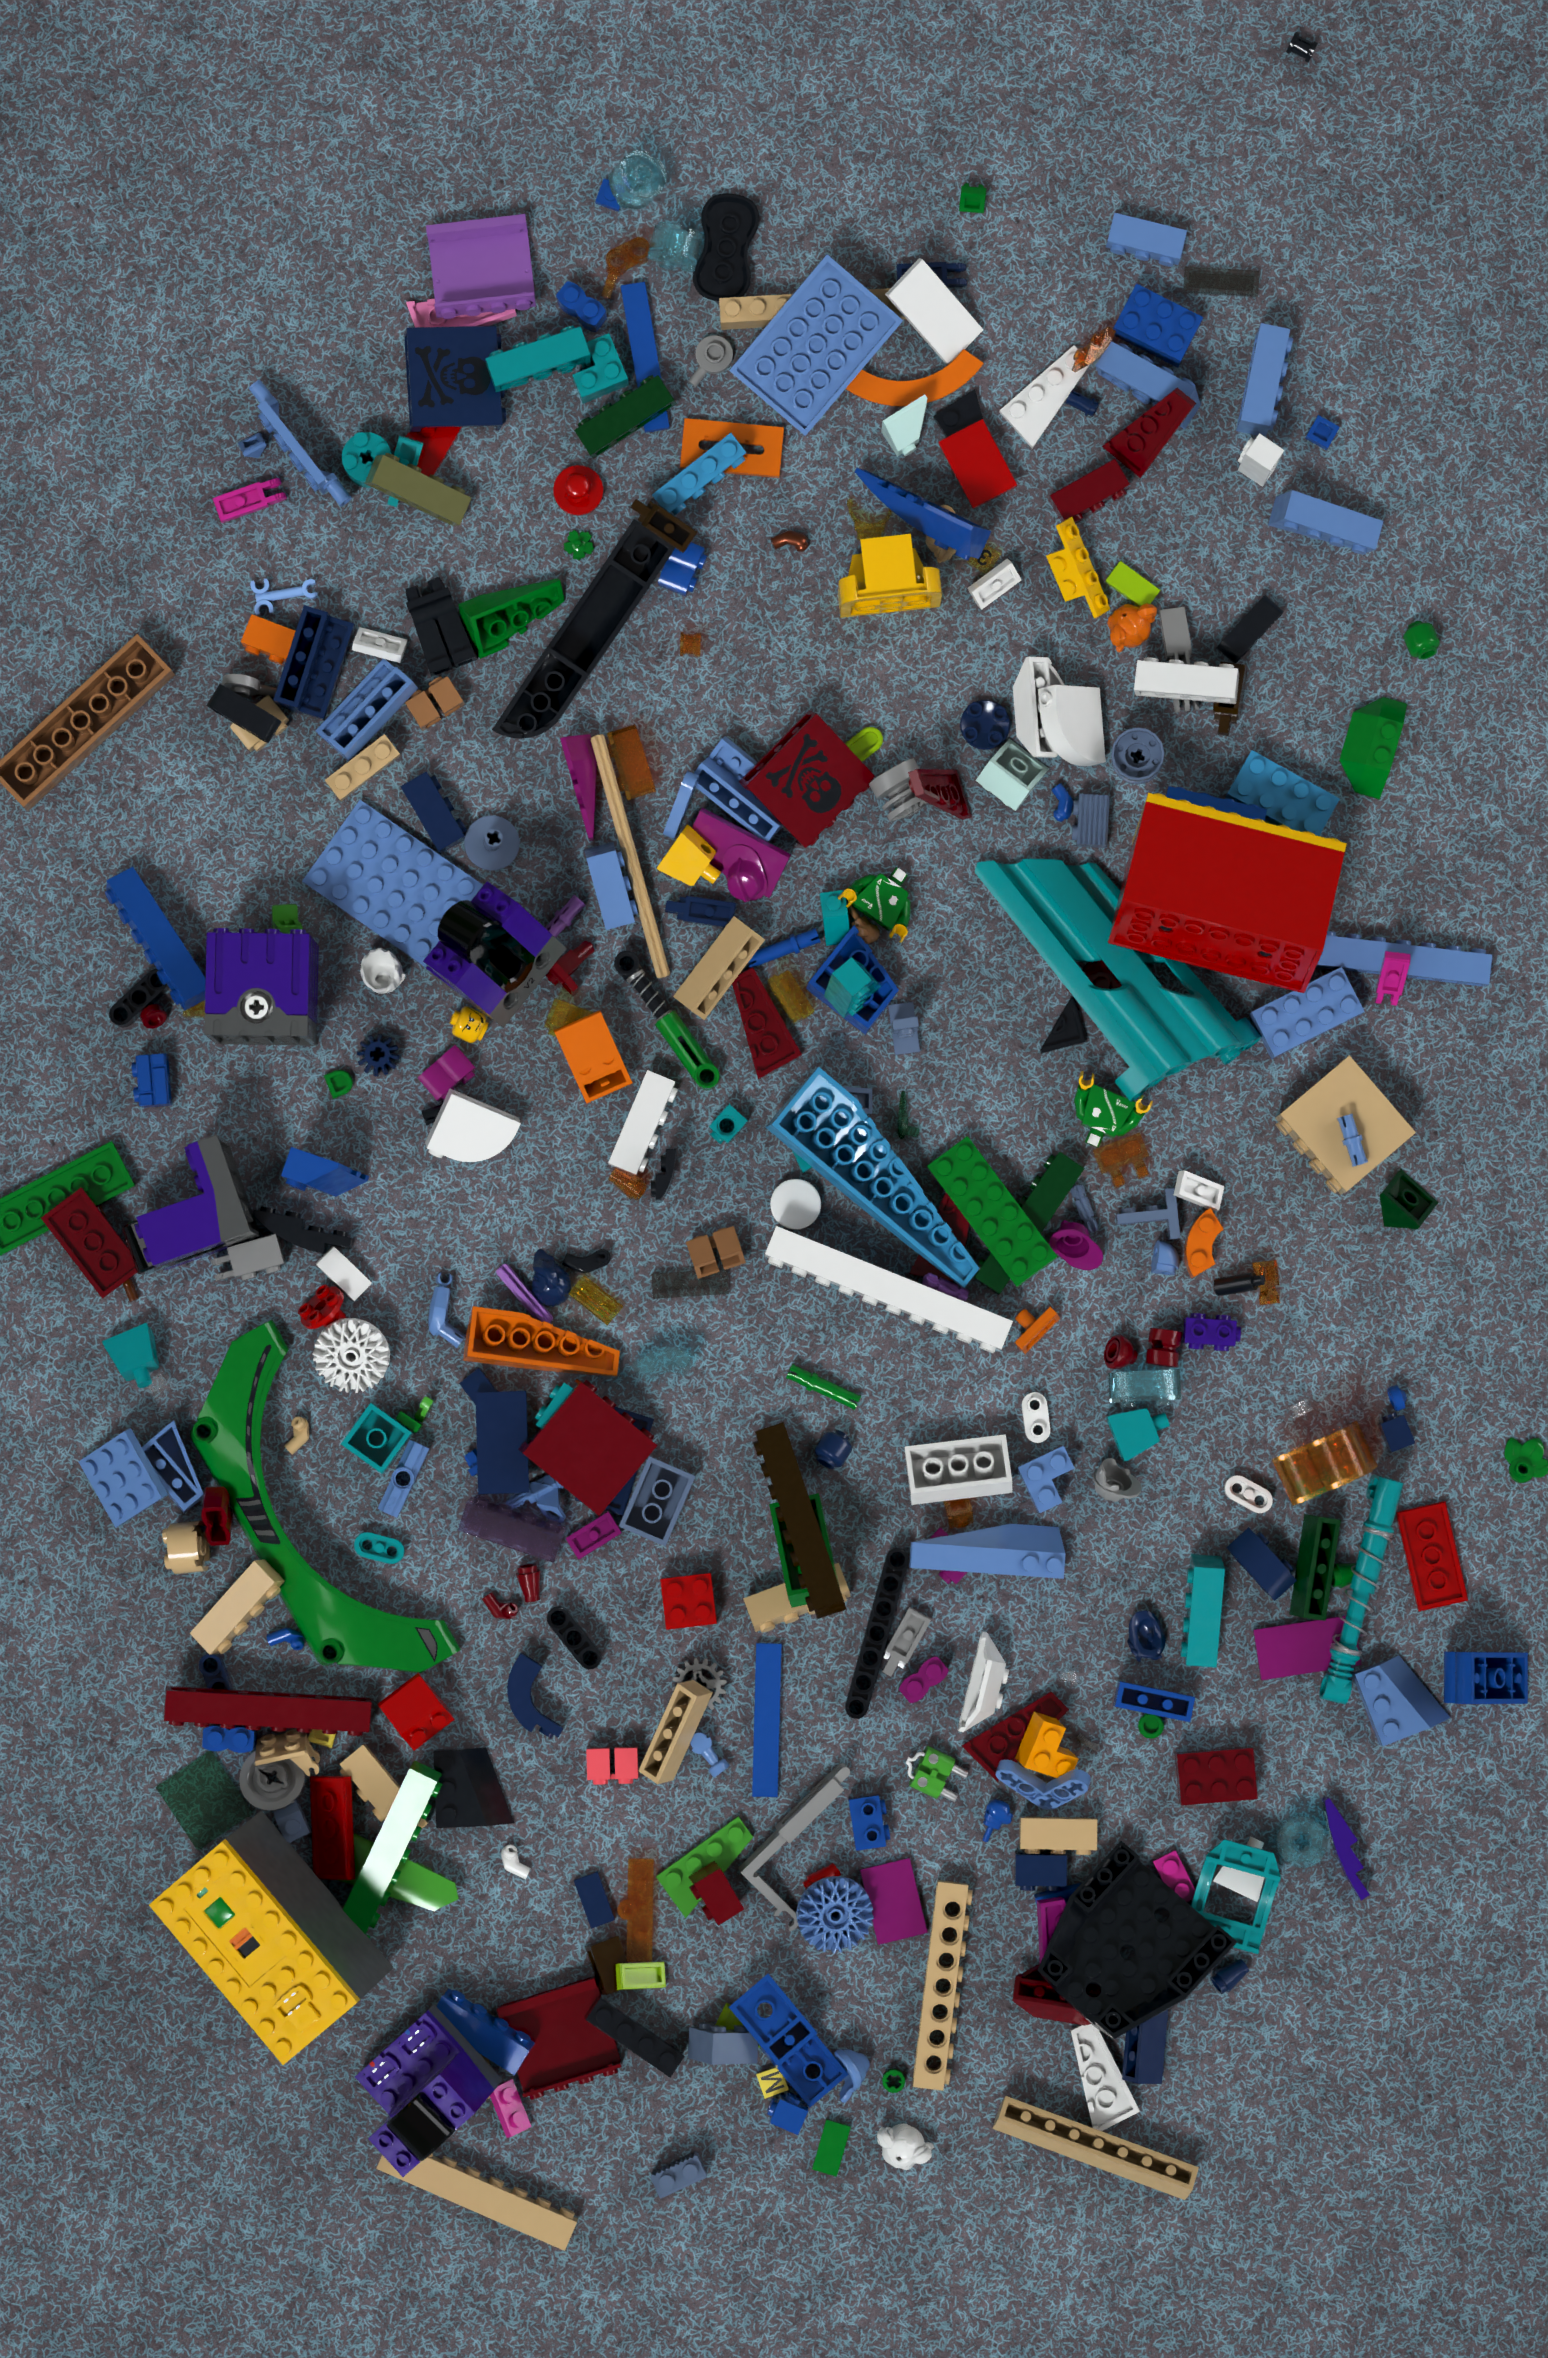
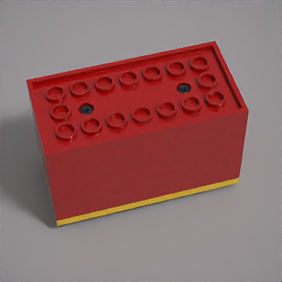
[1108,793,1347,993]

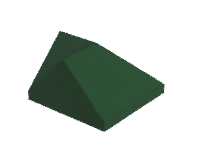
[1380,1169,1439,1231]

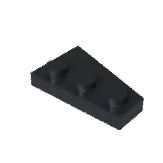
[933,389,983,438]

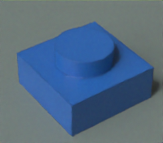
[595,179,627,212]
[1305,415,1340,450]

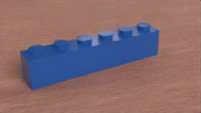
[105,867,206,1011]

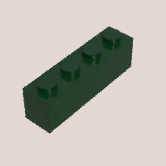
[574,375,677,459]
[1289,1514,1341,1621]

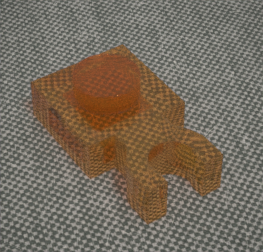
[1252,1260,1280,1305]

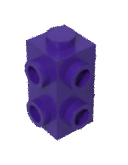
[1183,1313,1241,1351]

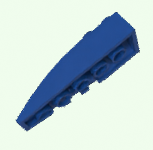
[855,468,991,560]

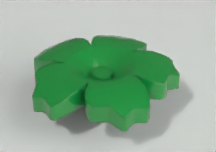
[563,530,594,561]

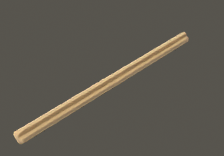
[591,734,670,978]

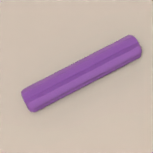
[496,1263,553,1323]

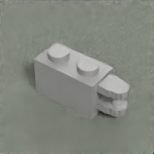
[211,1234,286,1281]

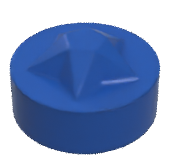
[1387,1385,1407,1411]

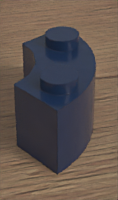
[1226,1527,1297,1601]

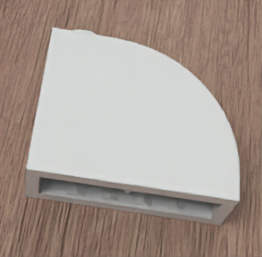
[1038,685,1106,766]
[425,1088,521,1162]

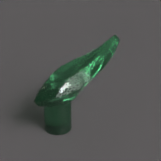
[897,1091,919,1139]

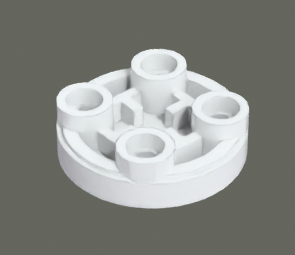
[770,1179,821,1230]

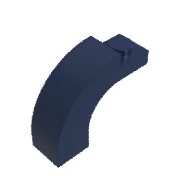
[507,1653,564,1739]

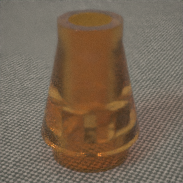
[608,1168,648,1201]

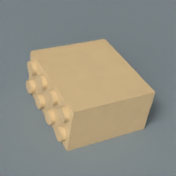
[1275,1055,1416,1195]

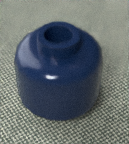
[815,1430,852,1469]

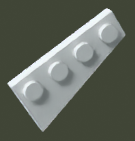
[999,345,1091,449]
[1070,2024,1140,2131]

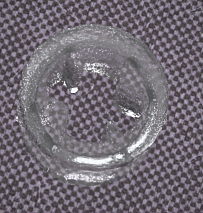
[1288,1398,1314,1419]

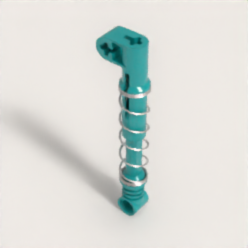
[1319,1474,1404,1705]

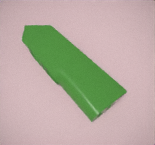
[339,1834,459,1911]

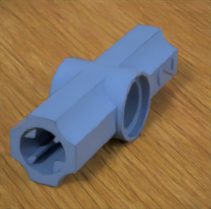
[377,1440,430,1518]

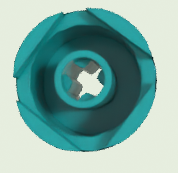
[342,432,393,488]

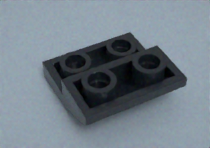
[651,1149,677,1203]

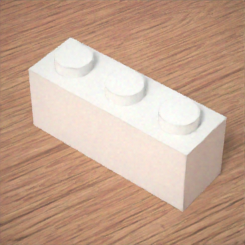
[1238,433,1284,487]

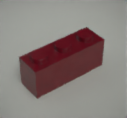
[1049,459,1130,524]

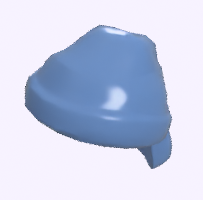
[834,2049,870,2103]

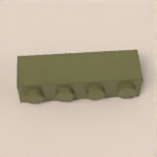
[364,453,471,526]

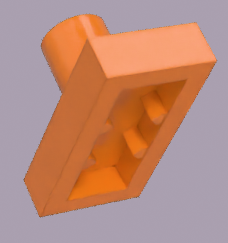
[1015,1307,1060,1354]

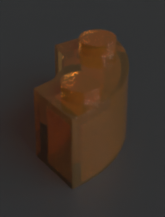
[607,724,656,800]

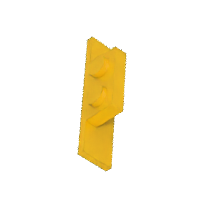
[1046,517,1110,618]

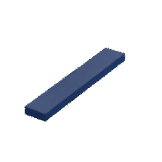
[620,282,670,433]
[752,1643,782,1797]

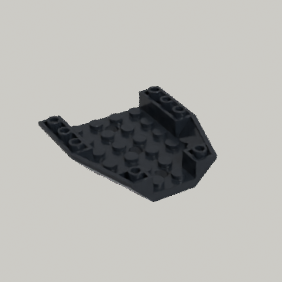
[1037,1841,1237,2039]

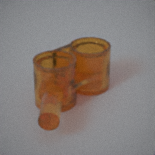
[601,237,651,299]

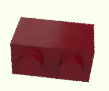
[688,1861,744,1926]

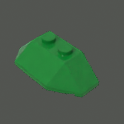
[1339,697,1407,799]

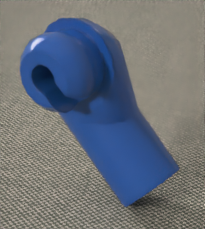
[266,1627,305,1650]

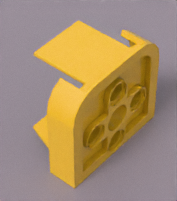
[838,534,942,618]

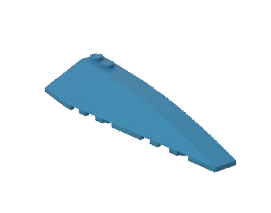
[765,1067,979,1288]

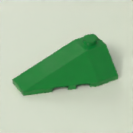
[458,578,565,659]

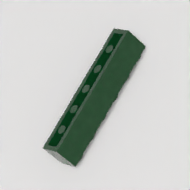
[974,1151,1085,1295]

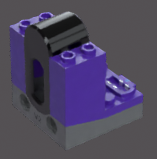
[423,881,567,1028]
[122,1134,261,1275]
[355,2004,503,2177]

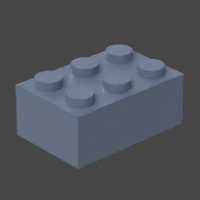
[619,1456,696,1547]

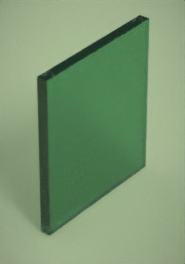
[156,1751,253,1851]

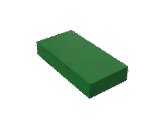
[812,2119,851,2177]

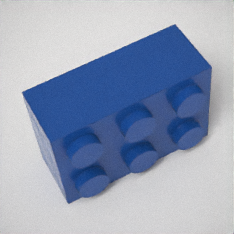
[1112,283,1203,368]

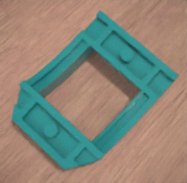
[1191,1839,1281,1954]

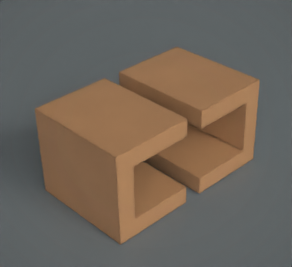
[405,676,465,732]
[686,1226,746,1279]

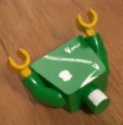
[838,867,911,943]
[1074,1071,1153,1148]

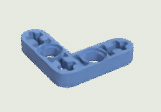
[996,1759,1091,1810]

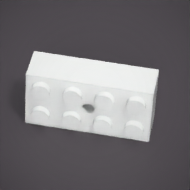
[905,1434,1012,1505]

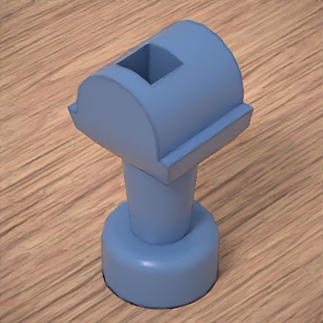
[690,1732,730,1778]

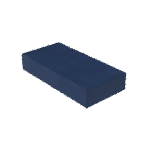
[574,1871,615,1929]

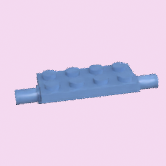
[249,380,352,507]

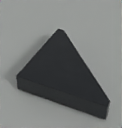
[1040,997,1086,1054]

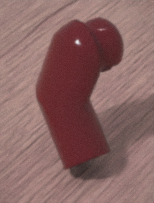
[482,1592,519,1620]

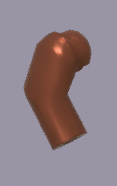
[770,530,808,552]

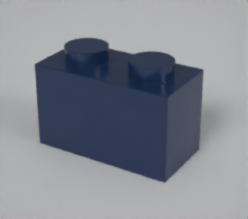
[1014,1853,1067,1891]

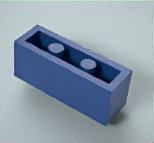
[1113,1681,1195,1722]

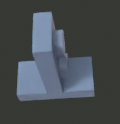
[888,1002,920,1056]
[1115,1188,1181,1240]

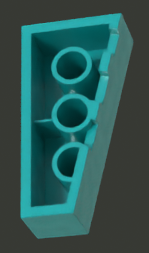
[485,326,591,392]
[824,957,882,1018]
[1180,1554,1225,1668]

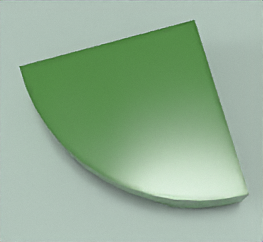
[414,1396,435,1423]

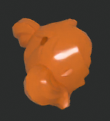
[1107,603,1157,653]

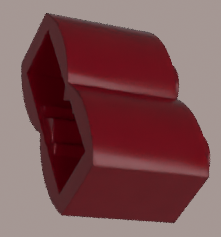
[201,1486,233,1546]

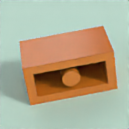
[241,614,295,665]

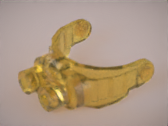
[847,498,892,541]

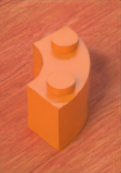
[1184,1208,1223,1279]

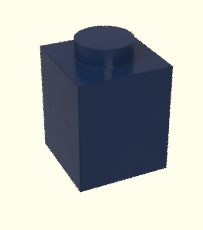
[1378,1412,1415,1453]

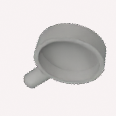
[688,335,733,388]
[222,674,277,698]

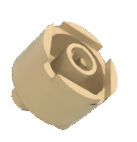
[162,1520,210,1574]

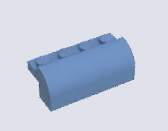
[316,659,418,762]
[694,736,783,842]

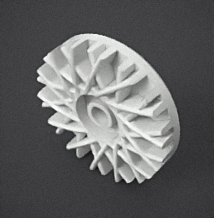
[313,1318,390,1393]

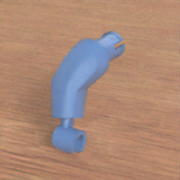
[428,1272,466,1348]

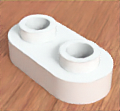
[1022,1392,1050,1443]
[1224,1475,1273,1513]

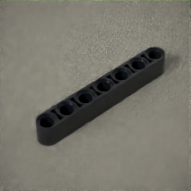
[845,1548,909,1719]

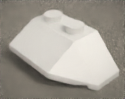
[1013,657,1064,758]
[957,1631,1009,1732]

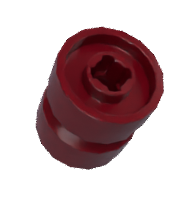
[1145,1328,1182,1368]

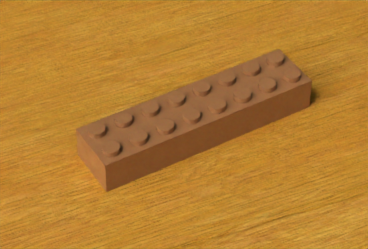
[0,634,175,811]

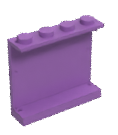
[426,214,536,319]

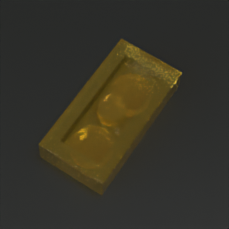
[568,1275,623,1326]

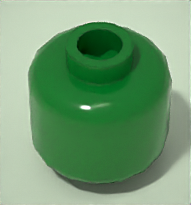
[1403,621,1440,660]

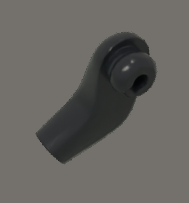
[562,1249,611,1274]

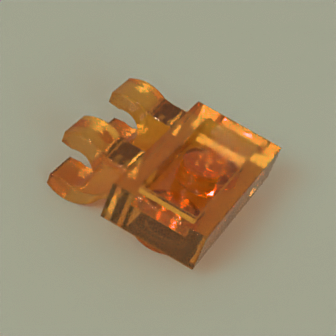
[1092,1132,1149,1188]

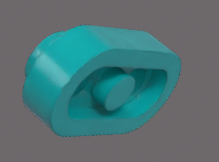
[354,1532,405,1564]

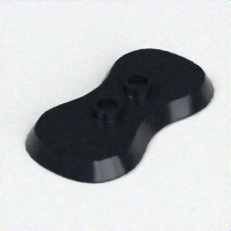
[693,193,759,301]

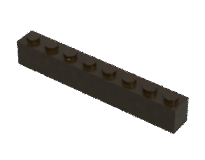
[753,1422,847,1619]

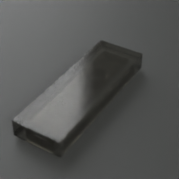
[1183,266,1259,297]
[651,1269,729,1299]

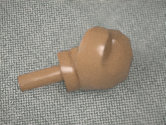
[847,905,880,944]

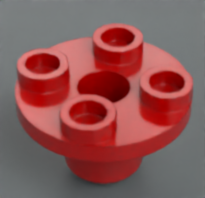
[553,465,603,516]
[298,1284,347,1329]

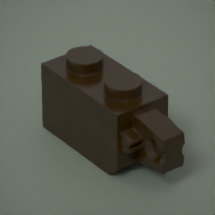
[630,499,698,553]
[1213,662,1247,737]

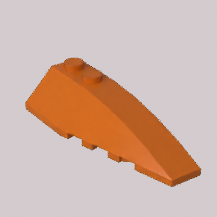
[463,1306,620,1377]

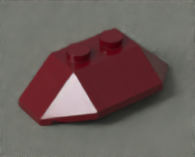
[1012,1964,1101,2026]

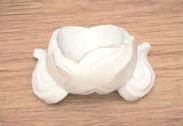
[877,2124,934,2170]

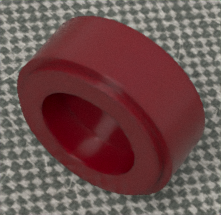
[140,1004,167,1029]

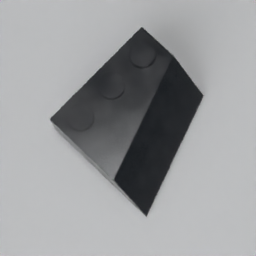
[433,1747,514,1828]

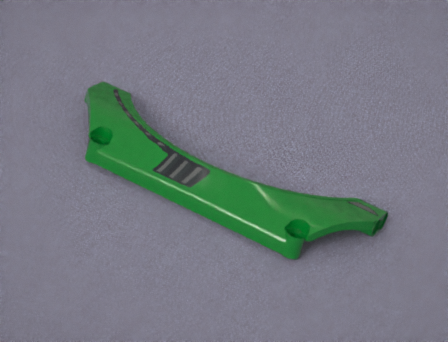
[190,1320,461,1673]

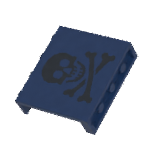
[404,326,506,433]

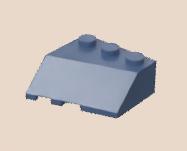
[1352,1655,1450,1746]

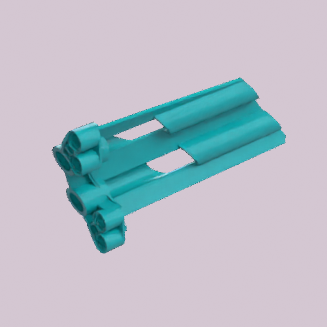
[975,859,1262,1102]

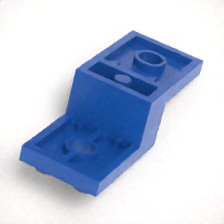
[729,1974,849,2108]

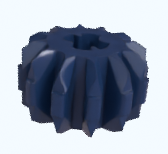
[357,1034,400,1077]

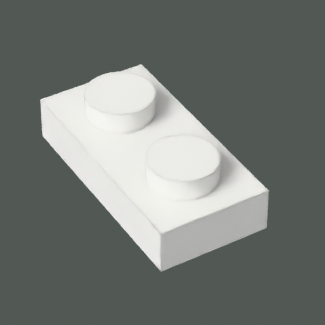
[967,559,1021,610]
[352,627,408,663]
[1173,1170,1224,1211]

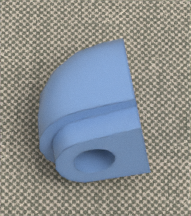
[1151,1240,1180,1275]

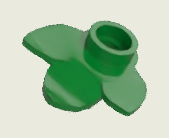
[1504,1437,1548,1483]

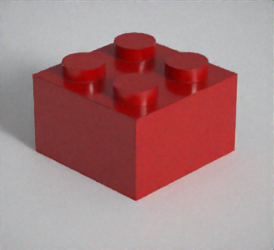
[660,1573,717,1630]

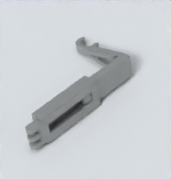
[738,1763,850,1931]

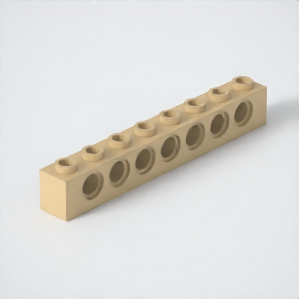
[912,1880,973,2091]

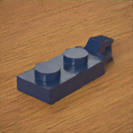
[665,896,736,928]

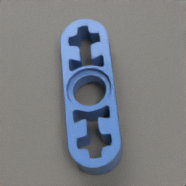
[663,771,699,839]

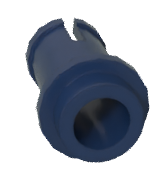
[1066,389,1099,417]

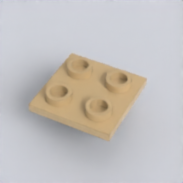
[255,1729,320,1776]

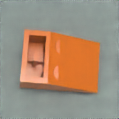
[554,1010,632,1104]

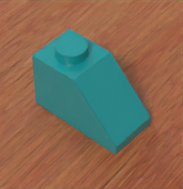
[819,890,850,946]

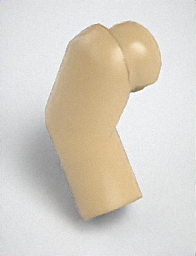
[284,1416,309,1455]

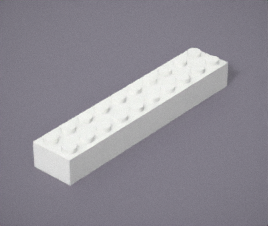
[765,1226,1013,1353]

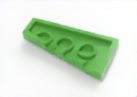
[656,1816,753,1918]

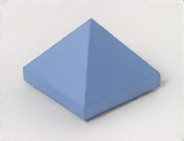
[238,433,266,458]

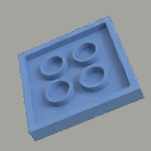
[78,1428,168,1528]

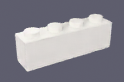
[1134,657,1239,704]
[608,1070,678,1176]

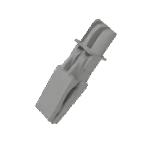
[1159,607,1200,713]

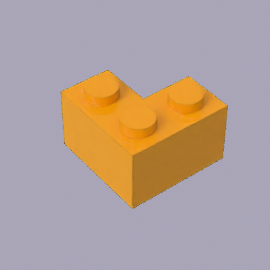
[1015,1711,1079,1778]

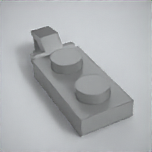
[882,1607,931,1677]

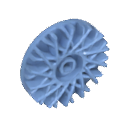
[796,1876,874,1954]

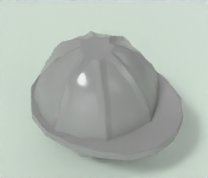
[1093,1458,1142,1502]

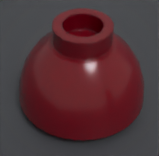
[1104,1334,1138,1369]

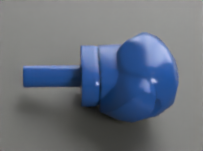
[982,1799,1013,1842]

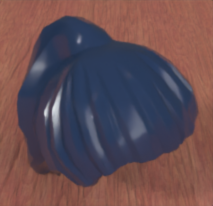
[532,1249,572,1307]

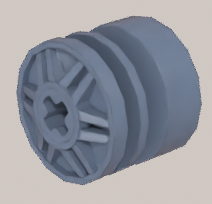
[1111,727,1164,785]

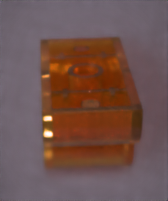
[1272,1420,1378,1506]

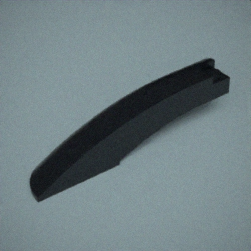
[492,519,675,739]

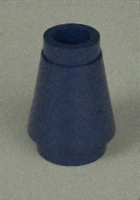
[1210,1959,1249,1994]

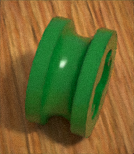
[882,2068,905,2093]

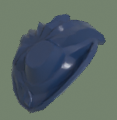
[1127,1610,1166,1662]

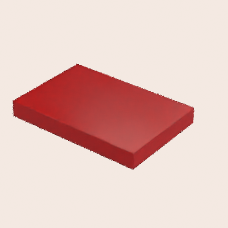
[938,419,1017,509]

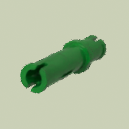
[786,1363,861,1410]

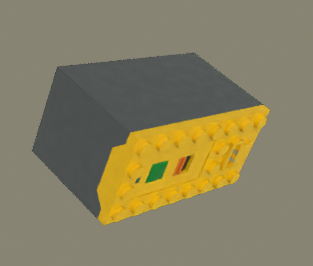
[149,1811,394,2065]

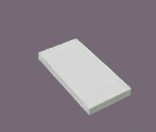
[885,258,983,365]

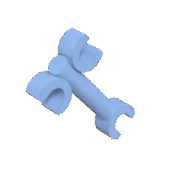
[250,578,318,617]

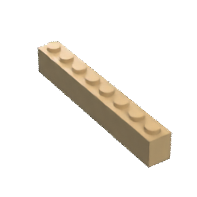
[719,288,906,330]
[992,2096,1199,2200]
[376,2150,578,2251]

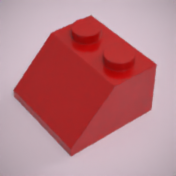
[378,1673,455,1751]

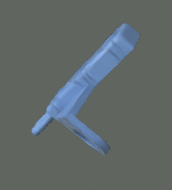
[506,1474,566,1523]

